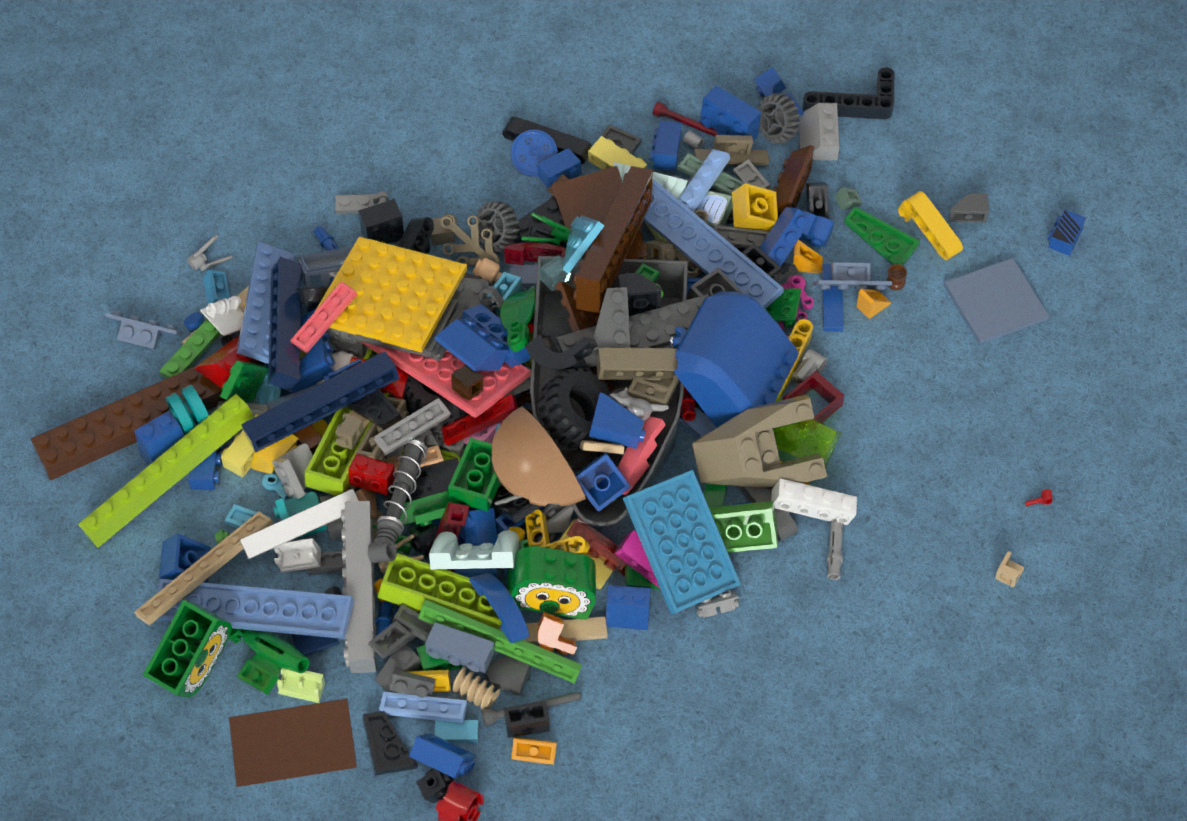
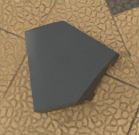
[484,656,530,696]

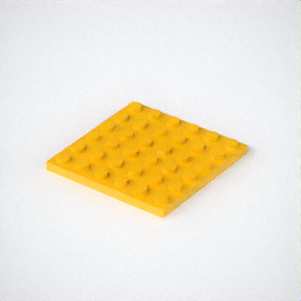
[315,237,467,353]

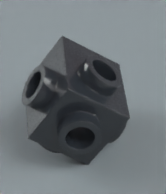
[409,523,438,556]
[416,768,454,804]

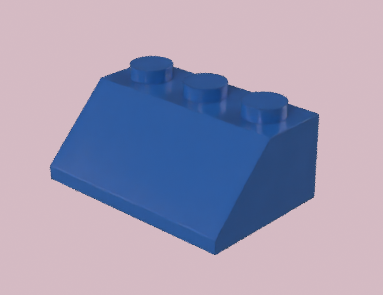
[434,318,509,371]

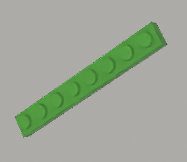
[418,600,582,683]

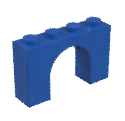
[291,309,336,393]

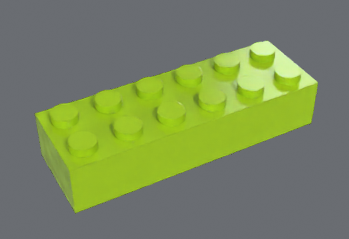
[377,553,502,630]

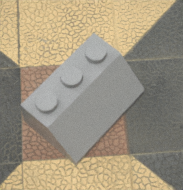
[799,103,839,160]

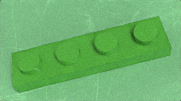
[159,319,221,379]

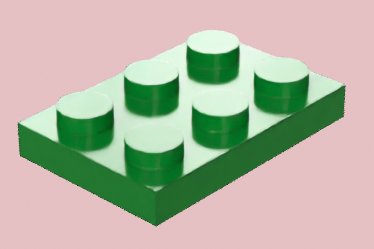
[220,360,268,403]

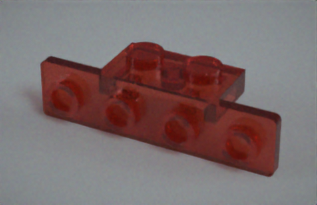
[567,518,626,577]

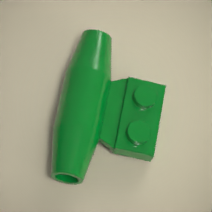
[236,630,310,695]

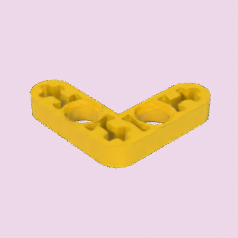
[525,509,589,555]

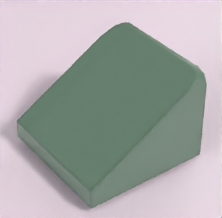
[835,187,862,210]

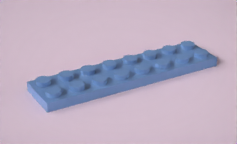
[237,241,295,364]

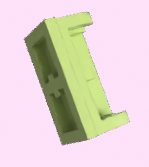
[277,668,325,703]

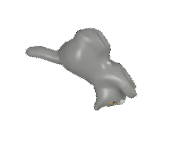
[609,388,669,426]

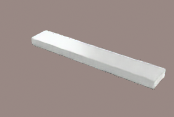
[240,489,359,559]

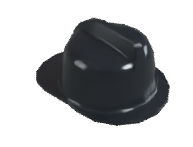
[295,286,330,309]

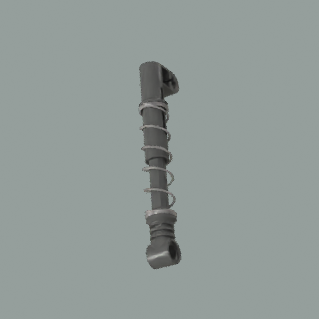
[368,423,444,563]

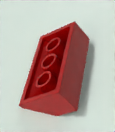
[195,335,264,388]

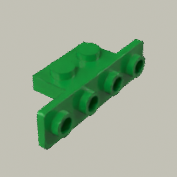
[400,490,461,526]

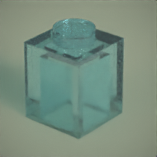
[539,255,571,291]

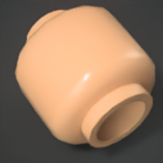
[472,258,502,285]

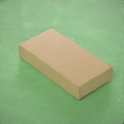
[580,440,624,454]

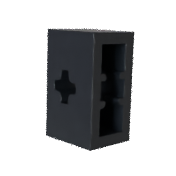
[503,701,550,738]

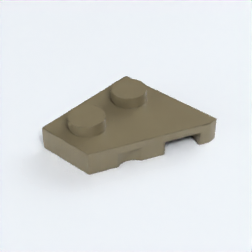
[627,375,679,405]

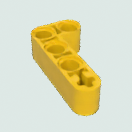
[898,191,963,261]

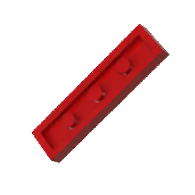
[442,394,518,446]

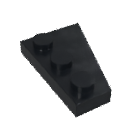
[346,388,402,429]
[362,711,418,776]

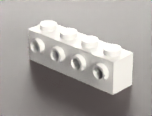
[771,478,857,525]

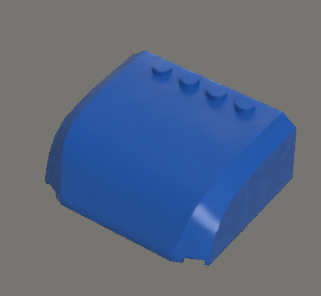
[674,291,799,428]

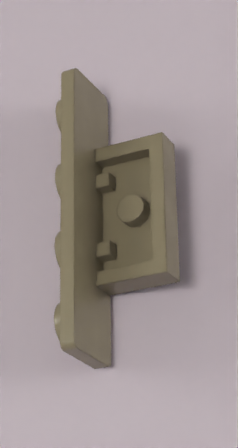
[694,135,770,165]

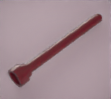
[652,101,718,137]

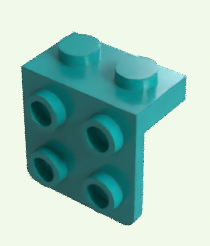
[273,492,327,542]

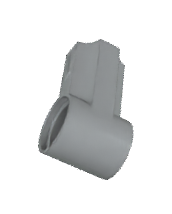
[791,349,828,385]

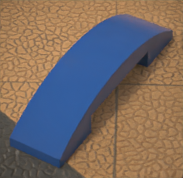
[469,572,529,643]

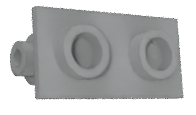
[696,590,739,618]

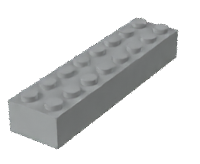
[341,501,377,673]

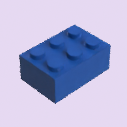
[700,86,761,141]

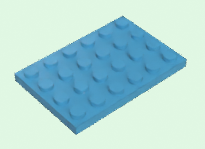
[623,470,741,615]

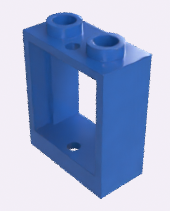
[409,733,476,778]

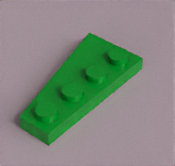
[844,206,920,266]

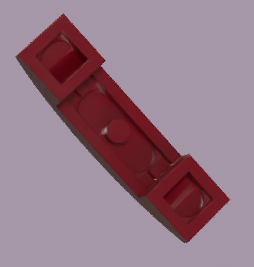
[504,243,566,266]
[436,502,469,573]

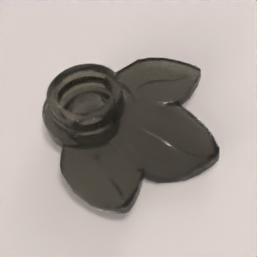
[560,449,593,470]

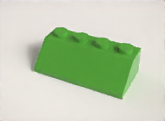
[709,501,778,553]

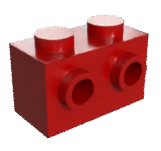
[348,454,395,495]

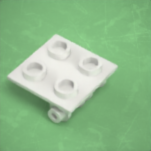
[200,295,244,336]

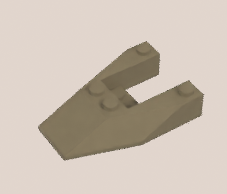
[692,395,827,488]

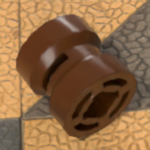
[887,264,907,290]

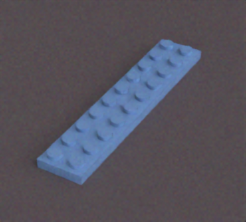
[643,179,784,308]
[156,579,355,639]

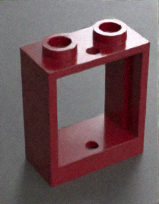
[782,371,844,433]

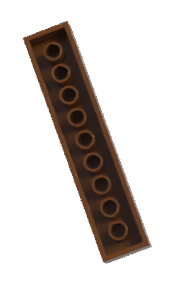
[573,166,653,313]
[31,366,228,481]

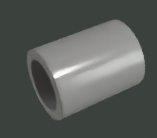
[683,131,704,149]

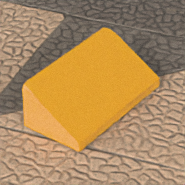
[511,737,557,765]

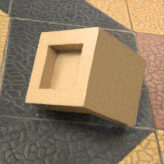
[995,551,1024,588]

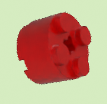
[436,781,484,821]

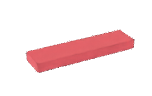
[290,281,358,353]

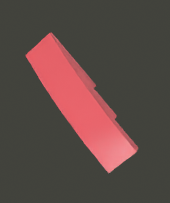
[618,416,666,496]

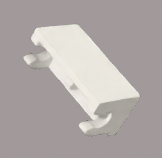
[274,538,321,573]

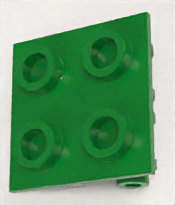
[765,288,801,328]

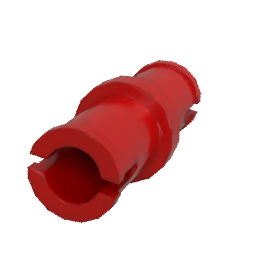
[681,387,696,421]

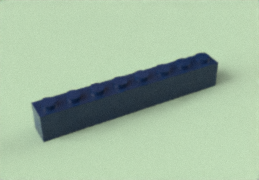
[268,257,303,391]
[241,351,400,452]

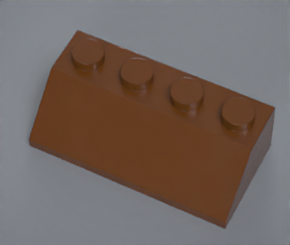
[773,145,814,218]

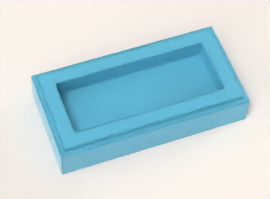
[435,720,478,743]

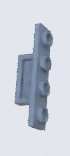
[813,262,892,290]
[104,310,183,349]

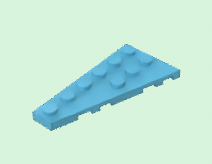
[562,215,604,274]

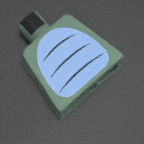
[694,191,733,227]

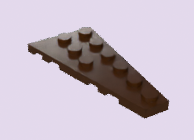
[555,281,615,392]

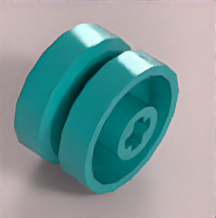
[165,385,209,435]

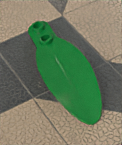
[500,286,536,352]

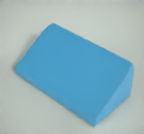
[203,270,231,304]

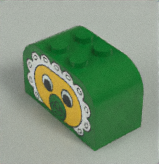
[507,546,596,620]
[143,600,232,698]

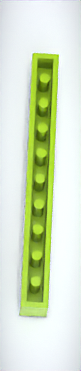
[78,394,255,548]

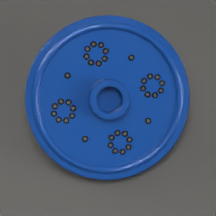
[511,130,558,177]

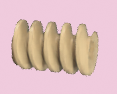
[453,667,500,710]

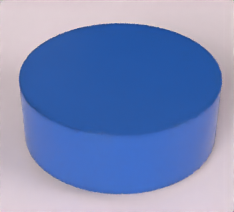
[184,312,204,330]

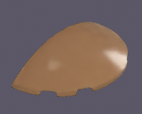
[492,407,585,506]

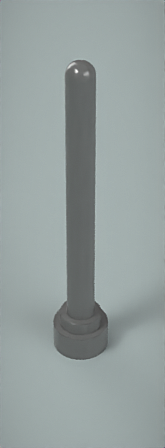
[481,692,582,727]

